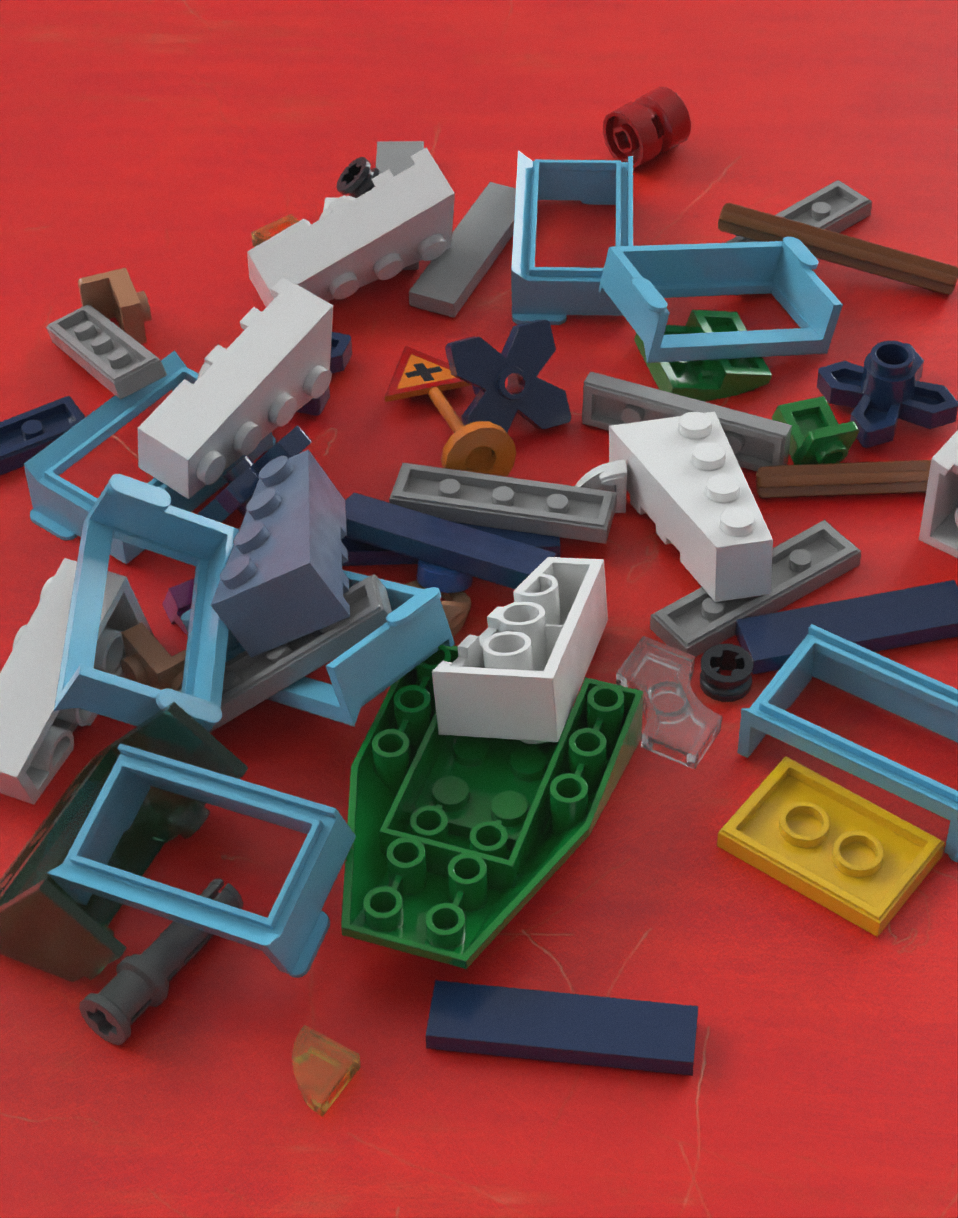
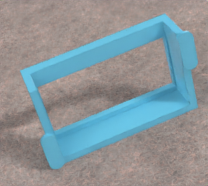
[511,150,633,325]
[598,237,843,363]
[24,350,276,564]
[54,474,239,750]
[181,570,455,726]
[737,624,958,862]
[47,743,356,978]

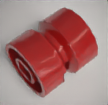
[603,87,691,169]

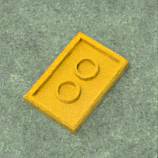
[717,756,945,937]

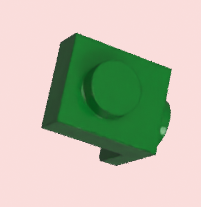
[772,396,860,465]

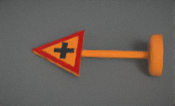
[385,346,516,477]

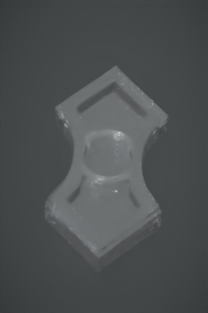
[616,636,722,770]

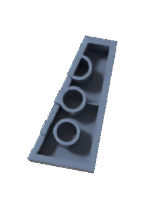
[210,450,350,658]

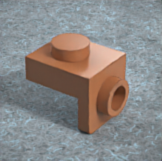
[78,268,152,344]
[121,622,186,691]

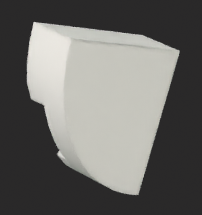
[575,460,627,513]

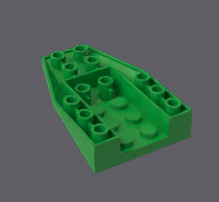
[341,645,644,969]

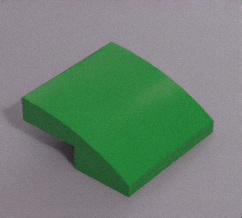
[634,310,772,402]

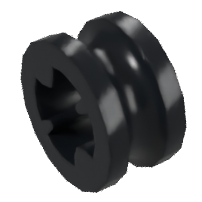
[336,157,382,198]
[700,644,754,702]

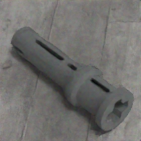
[79,879,243,1045]

